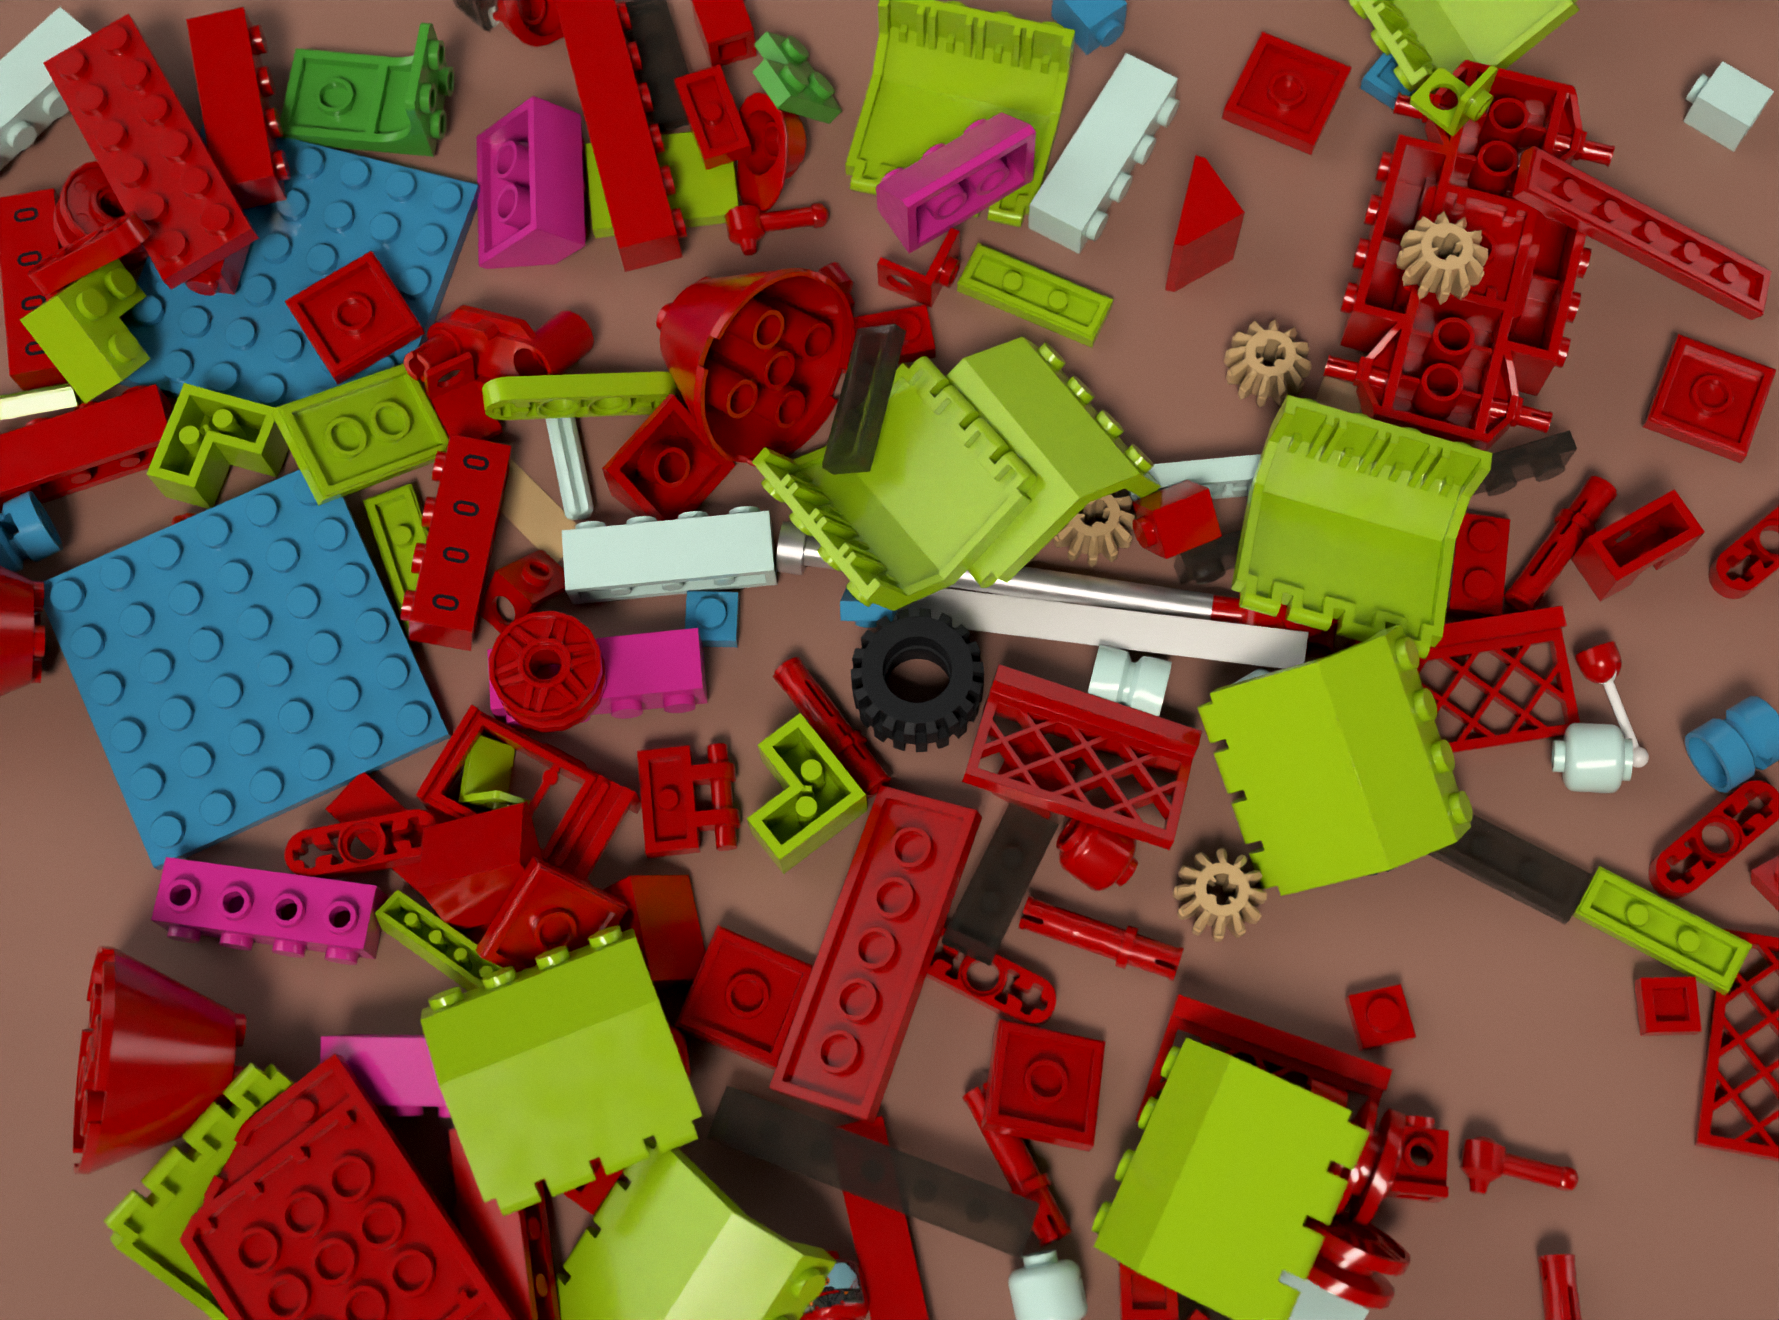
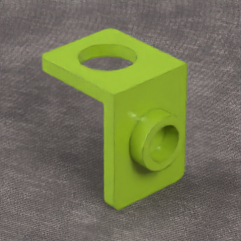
[1410,64,1498,136]
[458,735,536,812]

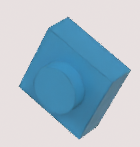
[1360,53,1417,109]
[840,587,897,628]
[685,591,740,647]

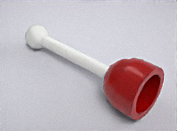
[1574,641,1649,768]

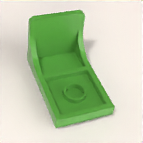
[280,22,455,157]

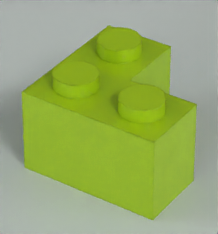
[20,259,150,404]
[146,383,289,509]
[747,713,868,874]

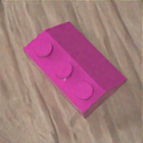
[476,96,587,269]
[876,112,1036,254]

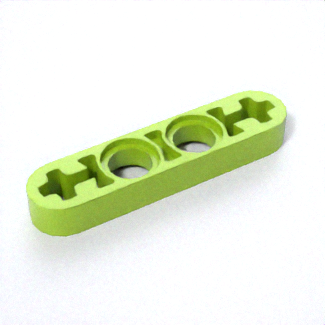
[482,371,681,420]

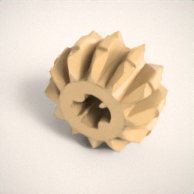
[1396,212,1488,305]
[1224,319,1312,408]
[1053,492,1137,567]
[1173,848,1267,942]

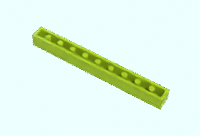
[374,889,502,991]

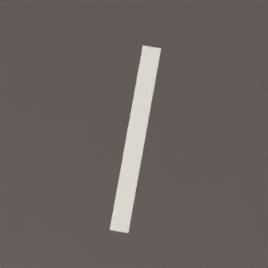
[893,588,1309,669]

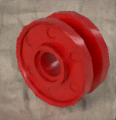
[53,161,149,271]
[489,611,607,732]
[1304,1210,1410,1310]

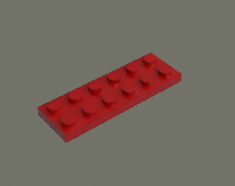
[43,13,259,290]
[769,785,982,1124]

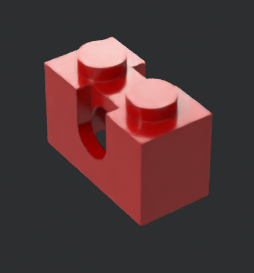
[1571,489,1705,602]

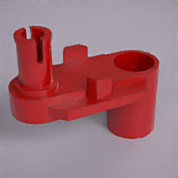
[404,304,594,391]

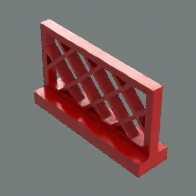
[1345,605,1580,753]
[962,664,1202,850]
[1695,928,1779,1162]
[1135,994,1393,1122]

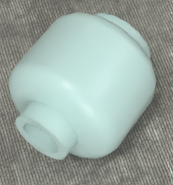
[1551,723,1633,793]
[1008,1249,1088,1320]

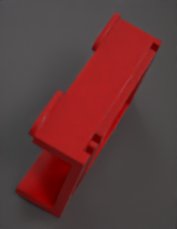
[415,704,641,885]

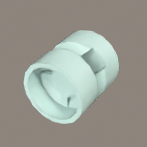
[1088,644,1172,717]

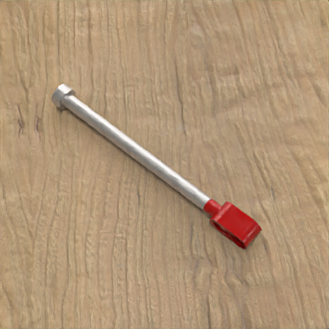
[776,521,1336,657]

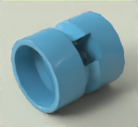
[0,491,63,573]
[1685,696,1779,793]

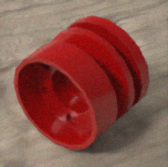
[1304,1078,1406,1227]

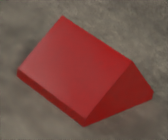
[1165,155,1245,292]
[602,394,736,521]
[418,801,543,931]
[603,875,706,993]

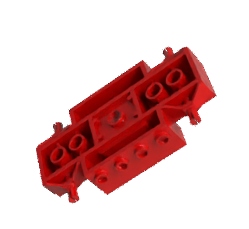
[1323,60,1615,451]

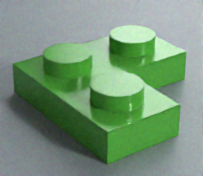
[752,31,842,124]

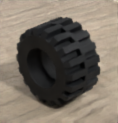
[851,608,984,752]

